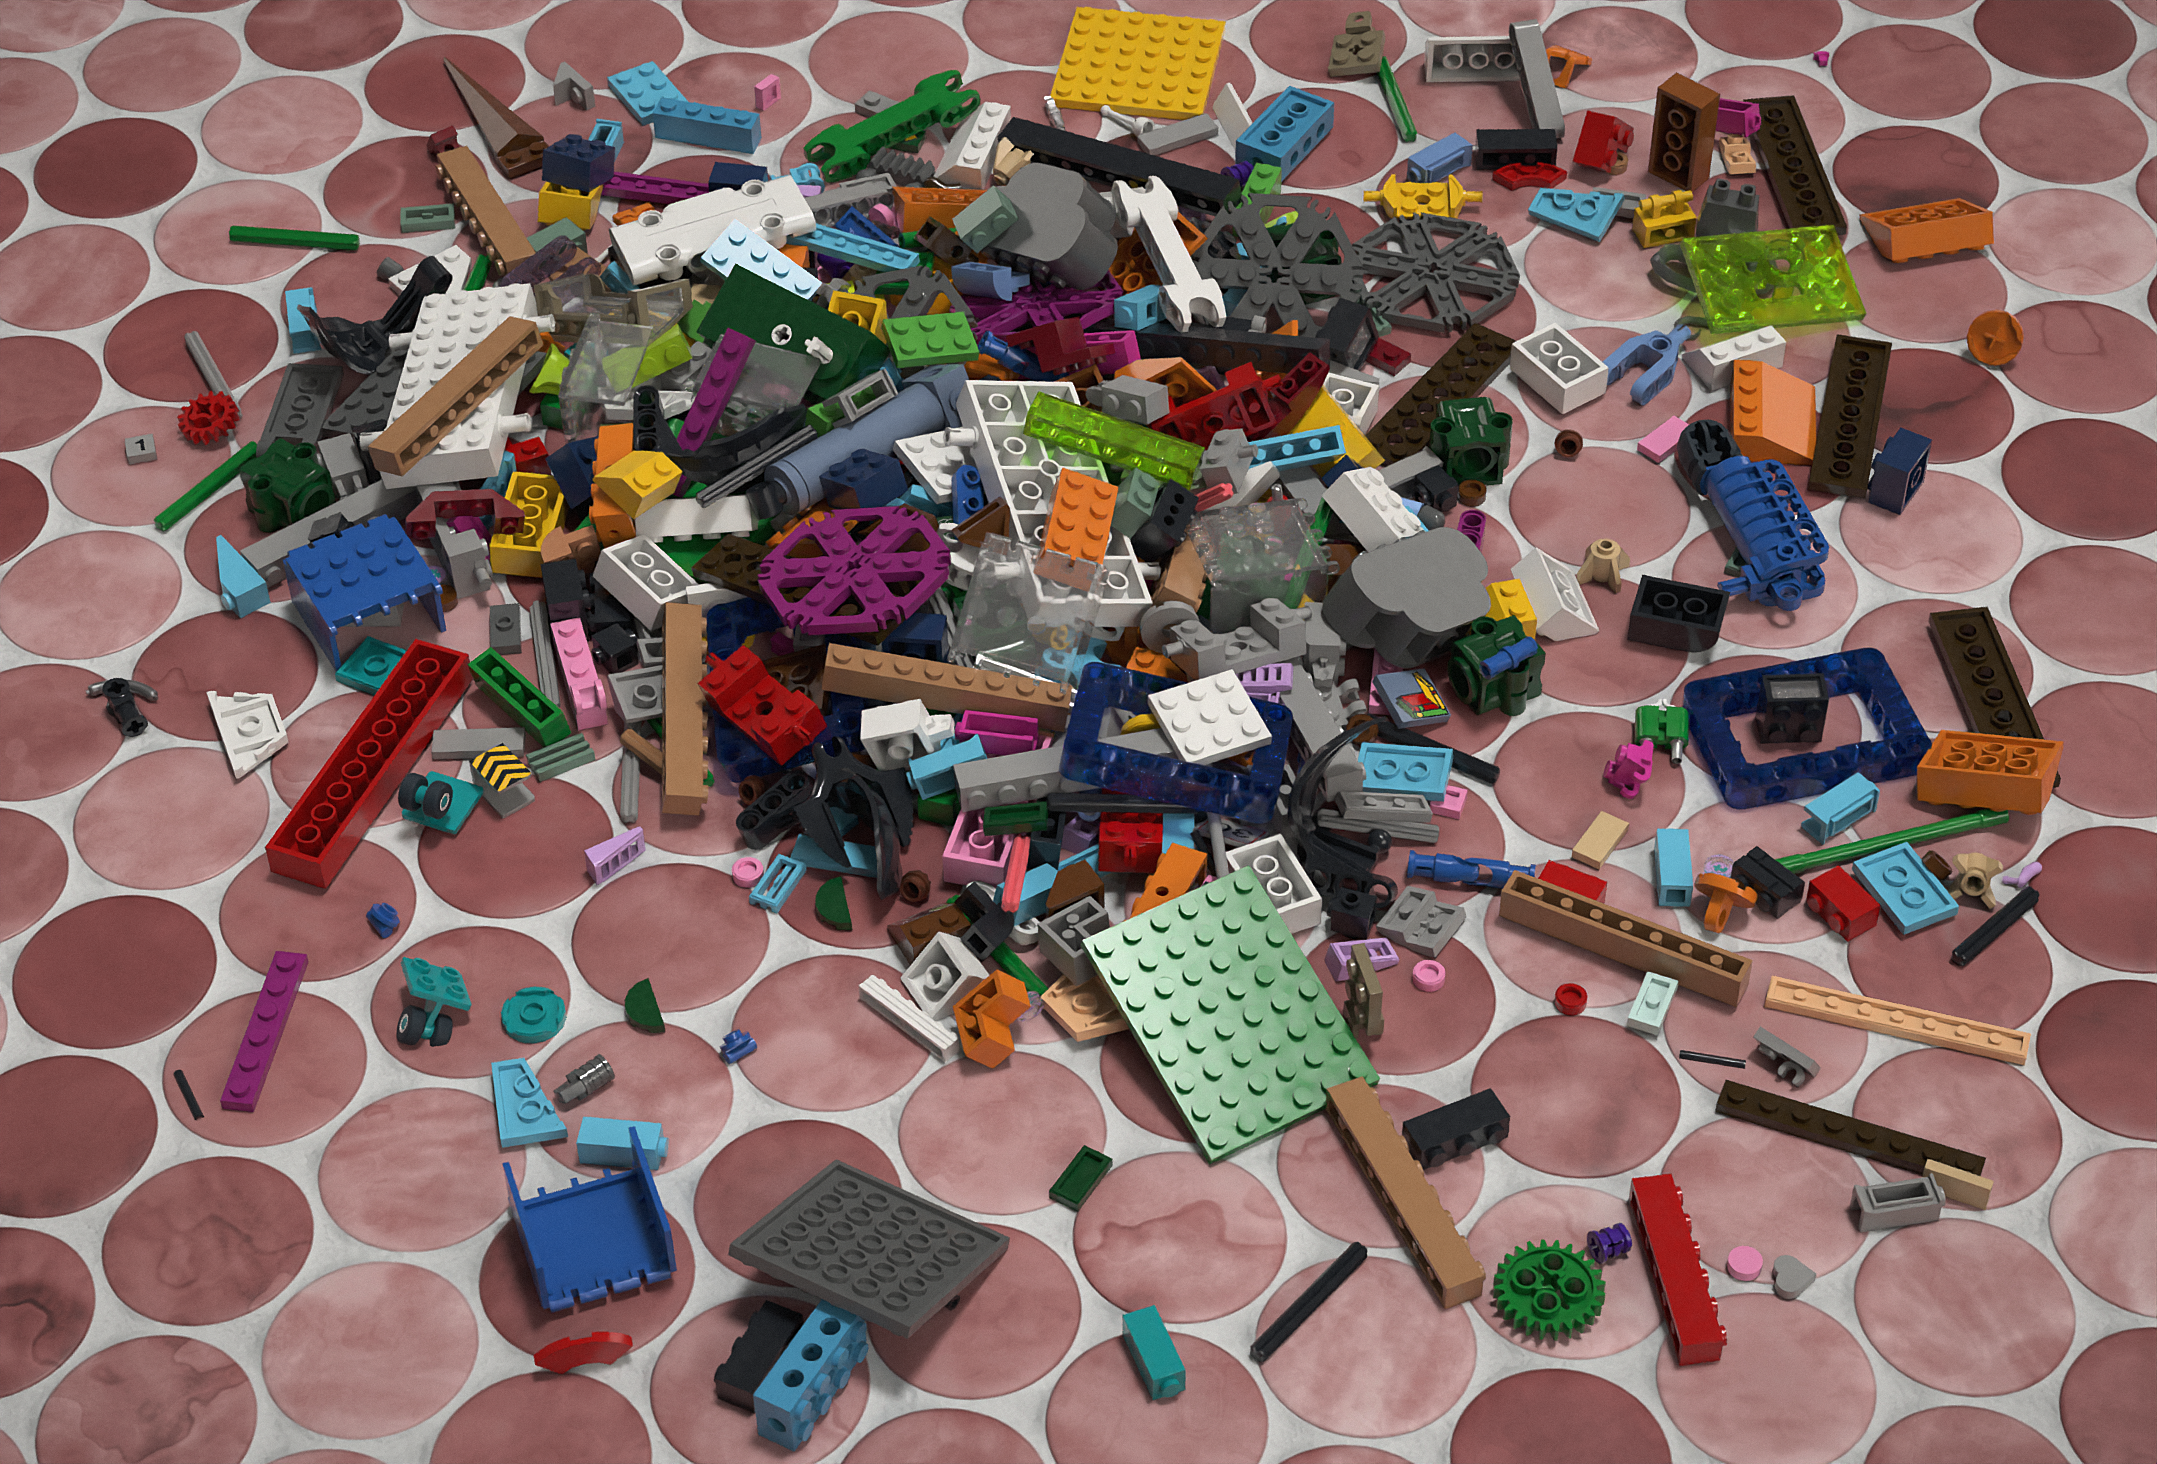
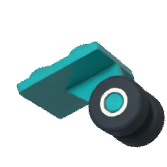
[398,771,484,834]
[396,957,472,1047]

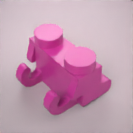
[1603,740,1654,799]

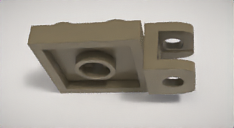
[1328,11,1386,77]
[1343,943,1384,1039]

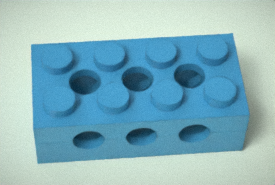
[1235,86,1334,182]
[753,1299,869,1452]

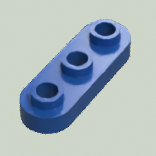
[951,465,985,540]

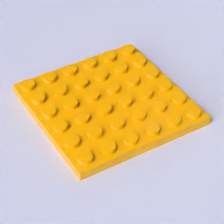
[1050,7,1226,120]

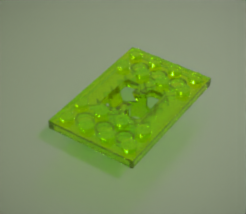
[1680,225,1867,334]

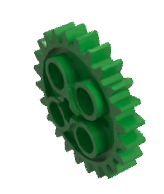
[1493,1239,1606,1341]

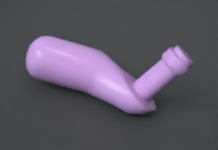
[2002,862,2042,888]

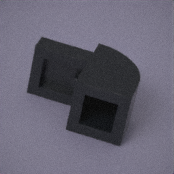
[954,881,1014,962]

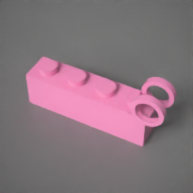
[550,617,608,731]

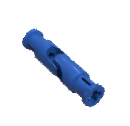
[978,331,1070,382]
[1407,850,1536,889]

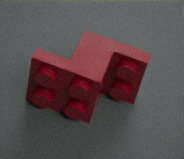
[1006,317,1116,376]

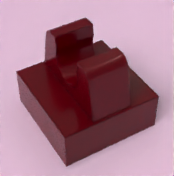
[426,125,460,155]

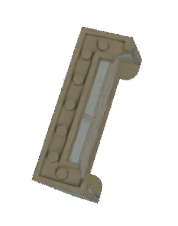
[534,273,693,348]

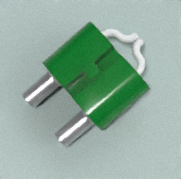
[1635,699,1689,764]

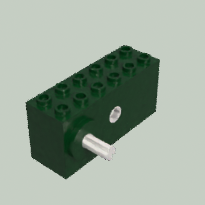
[696,263,890,405]

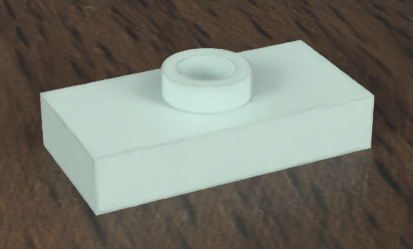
[1627,971,1678,1035]

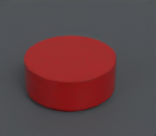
[1554,983,1588,1015]

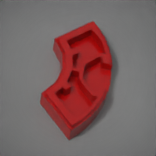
[1492,162,1567,191]
[533,1331,633,1374]

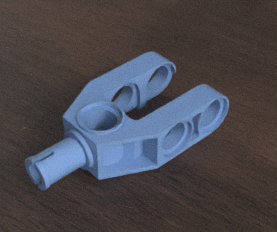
[1603,323,1691,405]

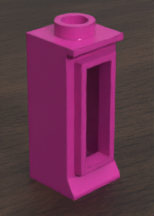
[1716,98,1761,138]
[955,710,1039,755]

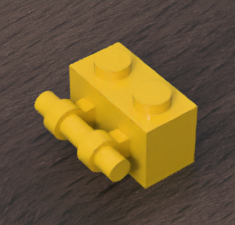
[1632,190,1697,248]

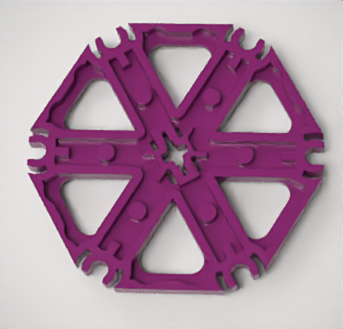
[949,270,1124,345]
[758,506,952,635]

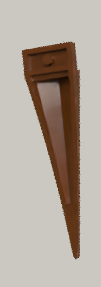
[444,57,549,178]

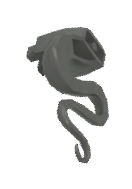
[1650,178,1779,339]

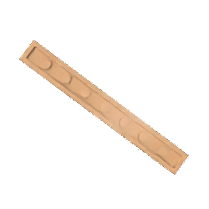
[1764,976,2031,1065]

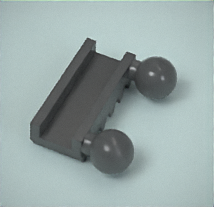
[855,147,935,188]

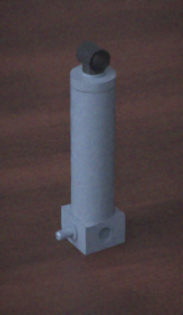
[746,364,969,520]

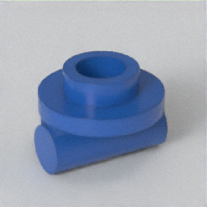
[366,903,400,938]
[720,1029,757,1064]

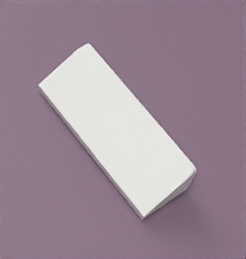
[1213,83,1253,151]

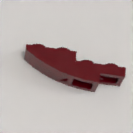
[1246,353,1330,442]

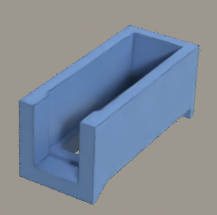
[1407,132,1473,183]

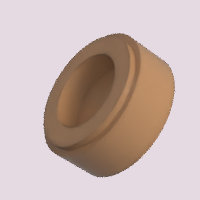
[1606,151,1628,175]

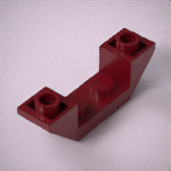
[405,489,525,540]

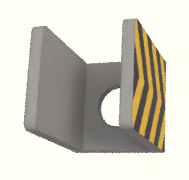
[469,743,535,818]

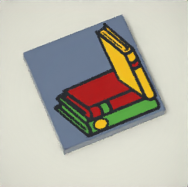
[1372,668,1451,729]

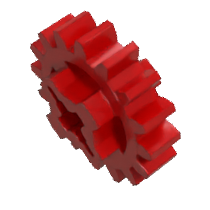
[177,391,240,445]

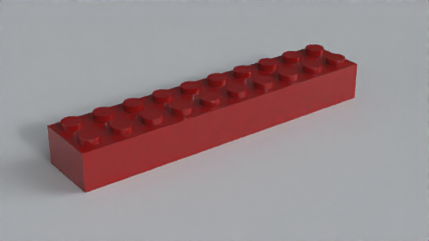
[265,639,473,889]

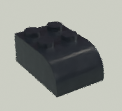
[1627,575,1730,653]

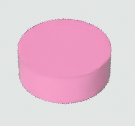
[869,203,894,232]
[732,857,764,888]
[1413,960,1445,992]
[1727,1246,1763,1281]

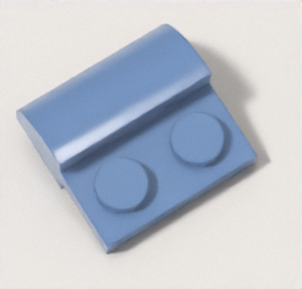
[951,262,1030,301]

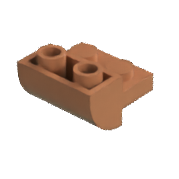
[541,525,601,574]

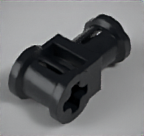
[102,678,148,737]

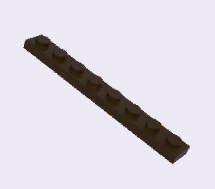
[1715,1080,1986,1176]

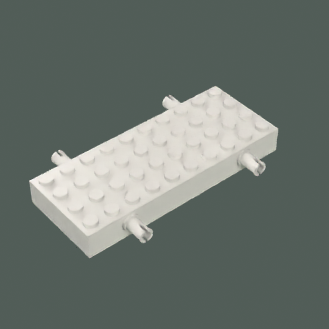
[360,283,555,489]
[943,380,1161,627]

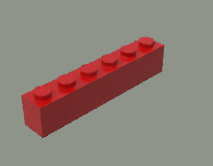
[1629,1173,1727,1366]

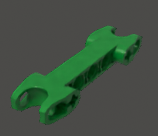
[803,70,981,182]

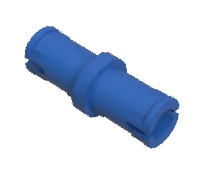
[1479,636,1538,680]

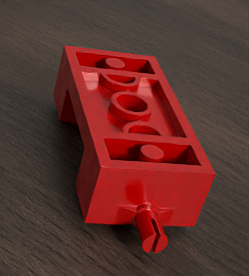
[1135,362,1283,456]
[697,645,828,766]
[1098,776,1164,873]

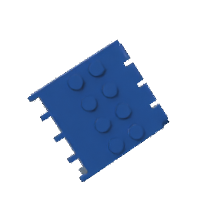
[283,514,447,672]
[502,1126,677,1313]

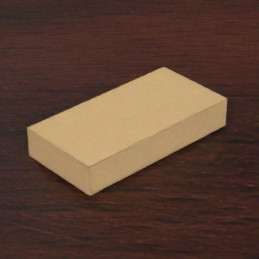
[1571,811,1629,869]
[1922,1159,1994,1210]

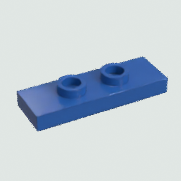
[834,206,900,248]

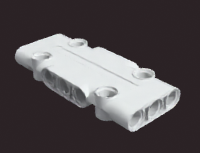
[609,175,816,285]

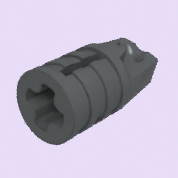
[553,1054,615,1103]

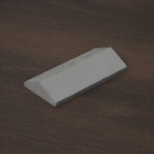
[607,654,724,723]

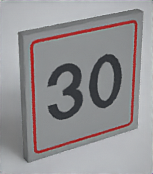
[1193,816,1270,850]

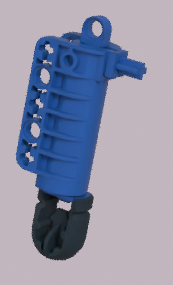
[1677,419,1829,611]

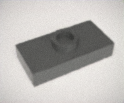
[490,603,522,655]

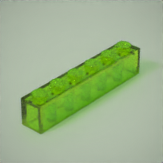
[1023,391,1205,491]

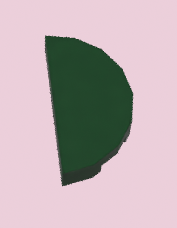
[815,876,852,930]
[625,978,665,1033]

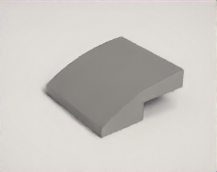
[1376,886,1466,958]

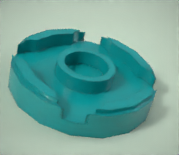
[501,986,567,1044]

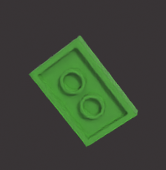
[881,312,980,368]

